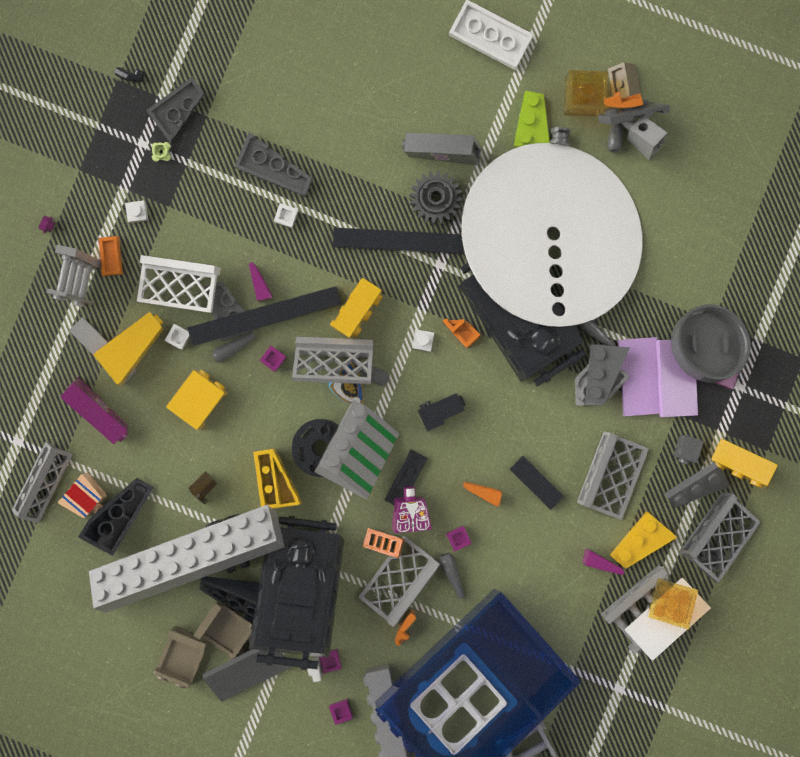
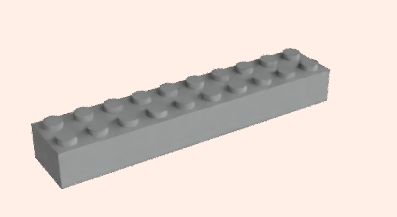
[89,505,285,613]

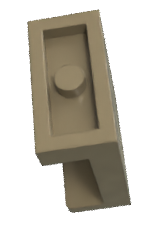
[193,601,253,660]
[153,626,209,688]

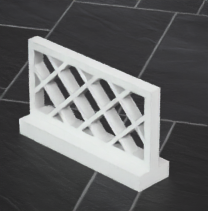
[137,255,221,313]

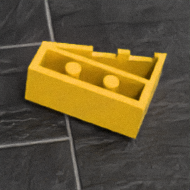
[330,278,383,339]
[711,439,778,488]
[253,448,302,508]

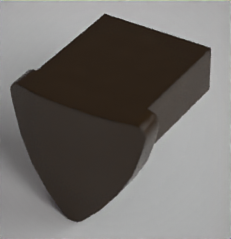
[189,471,217,505]

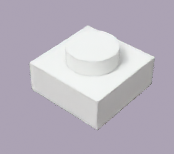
[125,200,149,223]
[274,203,299,229]
[165,324,190,350]
[412,329,434,352]
[308,657,322,682]

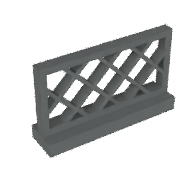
[679,492,760,583]

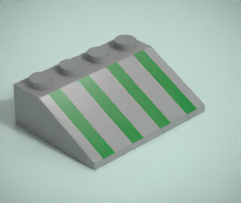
[315,400,399,500]

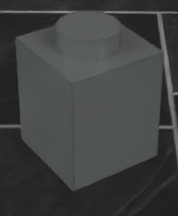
[673,435,704,465]

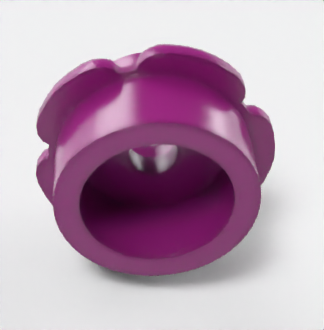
[38,215,55,234]

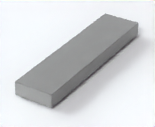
[69,317,138,385]

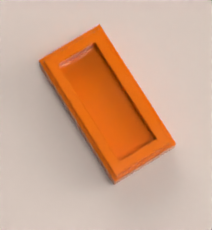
[99,236,123,276]

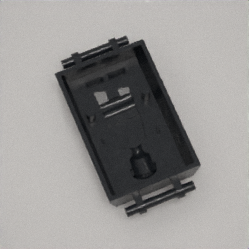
[459,261,586,387]
[249,515,344,671]

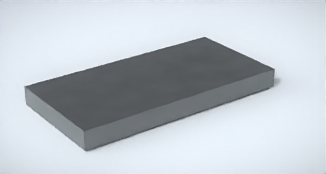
[203,649,291,702]

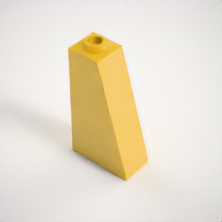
[93,312,164,386]

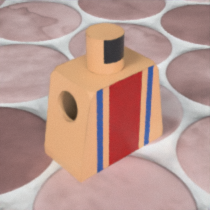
[58,473,107,518]

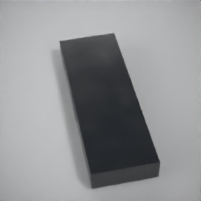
[384,449,428,505]
[509,456,564,510]

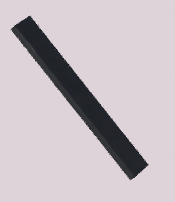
[333,227,465,255]
[187,286,342,347]

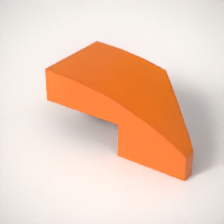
[604,92,643,108]
[442,319,481,349]
[395,609,417,646]

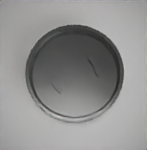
[671,304,751,383]

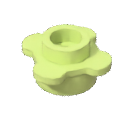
[152,142,171,162]

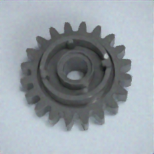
[410,171,462,225]

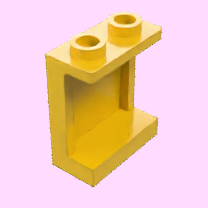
[166,369,227,430]

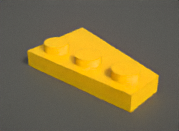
[610,512,677,569]

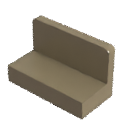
[608,62,642,98]

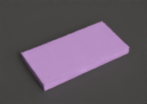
[617,337,660,416]
[656,340,698,417]

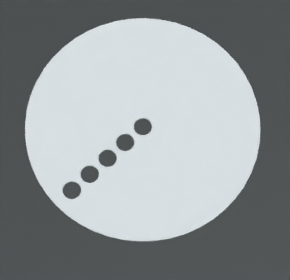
[462,143,642,327]

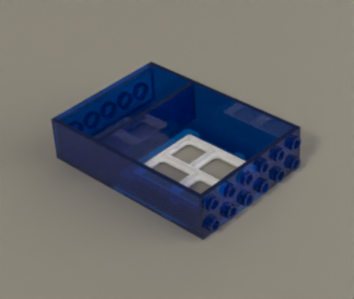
[375,589,581,757]

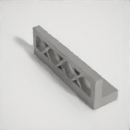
[12,442,73,523]

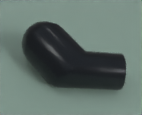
[115,67,145,83]

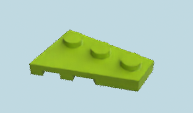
[513,90,550,148]

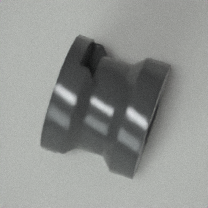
[550,127,570,146]

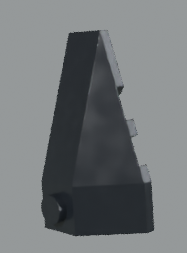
[78,478,154,556]
[199,576,260,623]

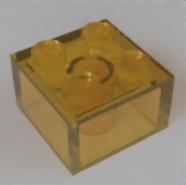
[564,70,608,117]
[647,578,698,630]

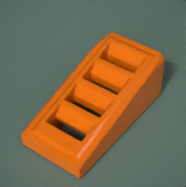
[463,481,502,507]
[363,528,405,558]

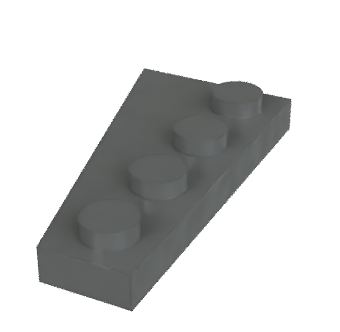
[234,132,313,197]

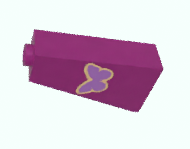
[60,377,129,444]

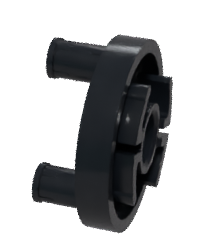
[291,419,339,477]

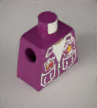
[392,486,431,533]

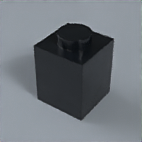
[436,393,466,420]
[417,401,445,432]

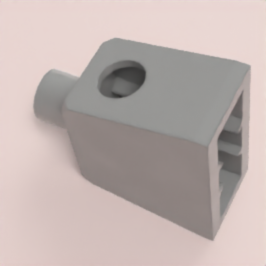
[622,117,667,160]

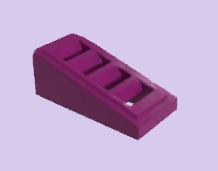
[249,262,274,303]
[582,549,624,575]

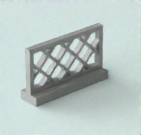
[292,337,373,384]
[577,431,649,520]
[358,535,441,627]

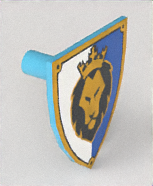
[328,362,363,404]

